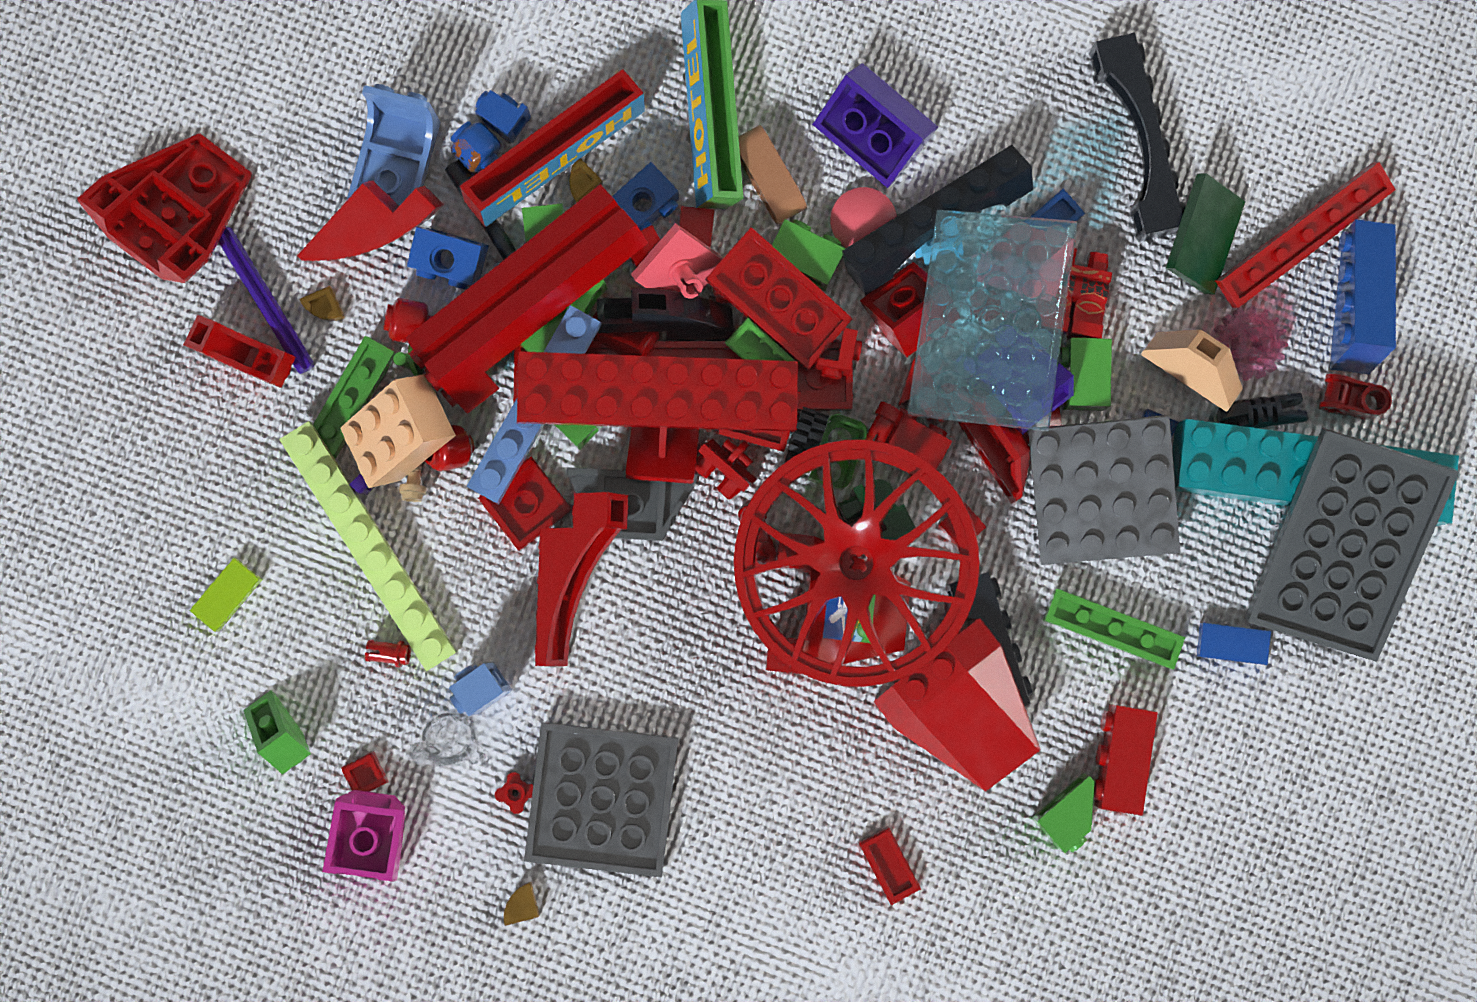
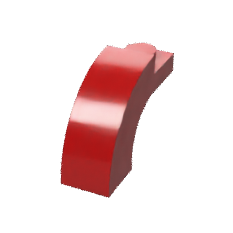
[183,315,296,388]

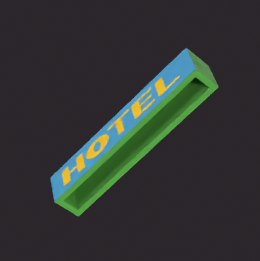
[680,0,744,209]

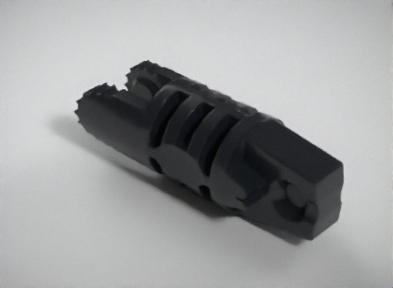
[1216,393,1308,428]

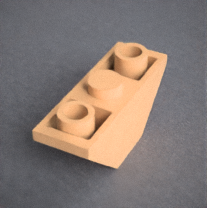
[1141,329,1243,412]

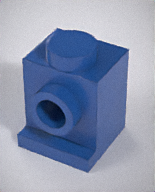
[475,90,531,143]

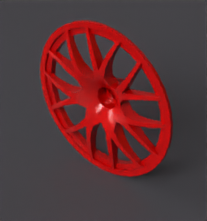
[734,440,980,687]

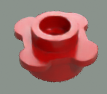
[495,772,533,814]

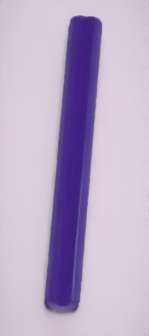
[218,227,314,374]

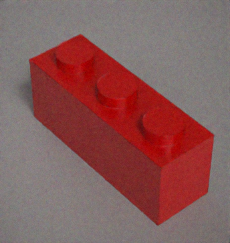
[1093,704,1158,816]

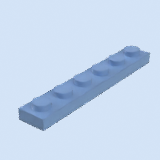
[466,305,602,505]

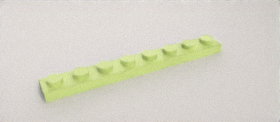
[279,421,457,671]

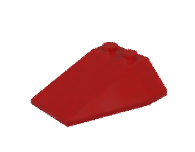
[77,133,252,283]
[873,618,1041,791]

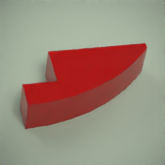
[297,180,444,261]

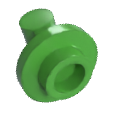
[393,344,426,376]

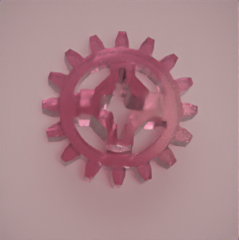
[1213,306,1288,381]

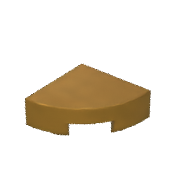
[569,158,603,203]
[299,286,345,321]
[504,881,540,926]

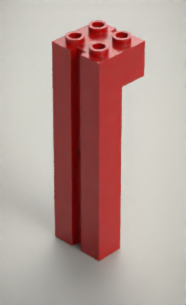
[405,184,648,414]

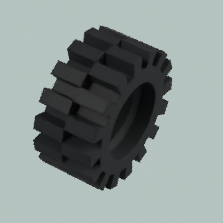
[784,406,829,473]

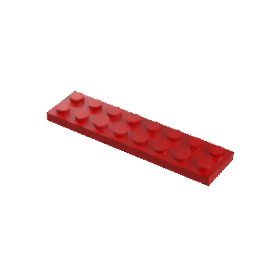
[517,351,798,432]

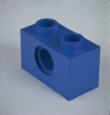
[612,162,679,231]
[407,226,489,289]

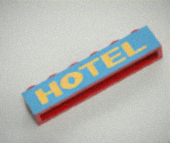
[460,69,645,227]

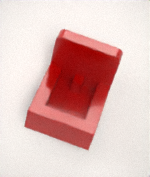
[815,328,862,379]

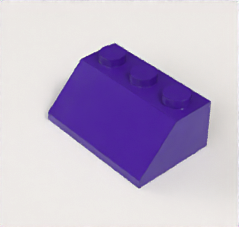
[812,63,938,188]

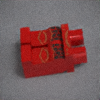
[1032,247,1113,339]

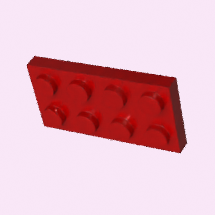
[705,227,853,371]

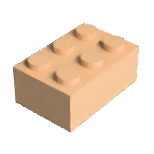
[340,374,456,488]

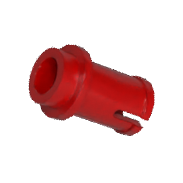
[365,640,411,668]

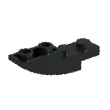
[597,288,734,340]

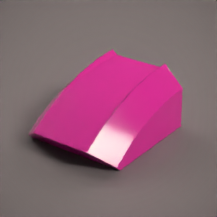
[322,790,405,882]

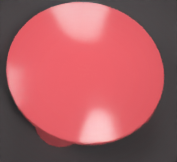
[830,187,897,248]

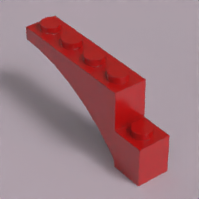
[535,492,628,666]

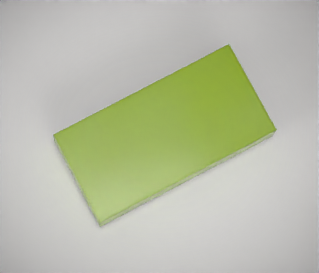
[189,558,263,632]

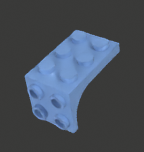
[346,84,441,206]

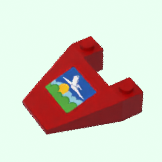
[765,532,911,674]

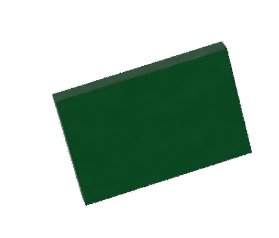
[1166,173,1246,295]

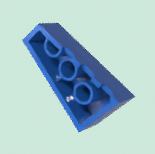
[1329,219,1396,375]

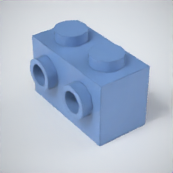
[449,662,513,717]

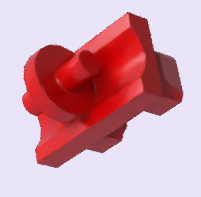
[695,439,757,500]

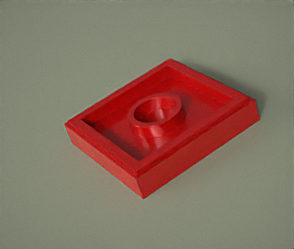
[477,456,572,551]

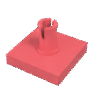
[631,223,723,299]

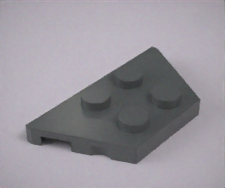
[567,467,698,541]

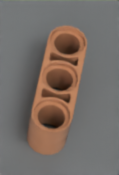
[738,125,807,225]

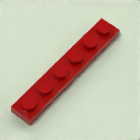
[1215,162,1396,308]

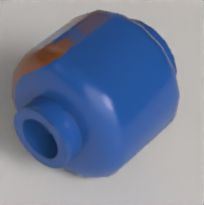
[450,121,501,172]

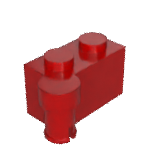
[865,401,952,469]

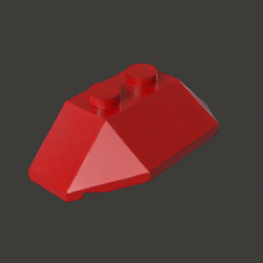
[939,383,1031,503]

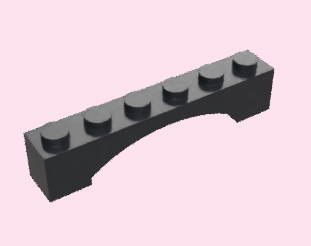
[1089,32,1186,242]
[842,145,1034,296]

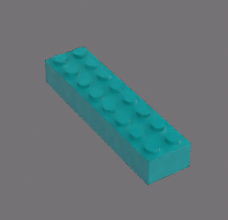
[1172,419,1459,526]

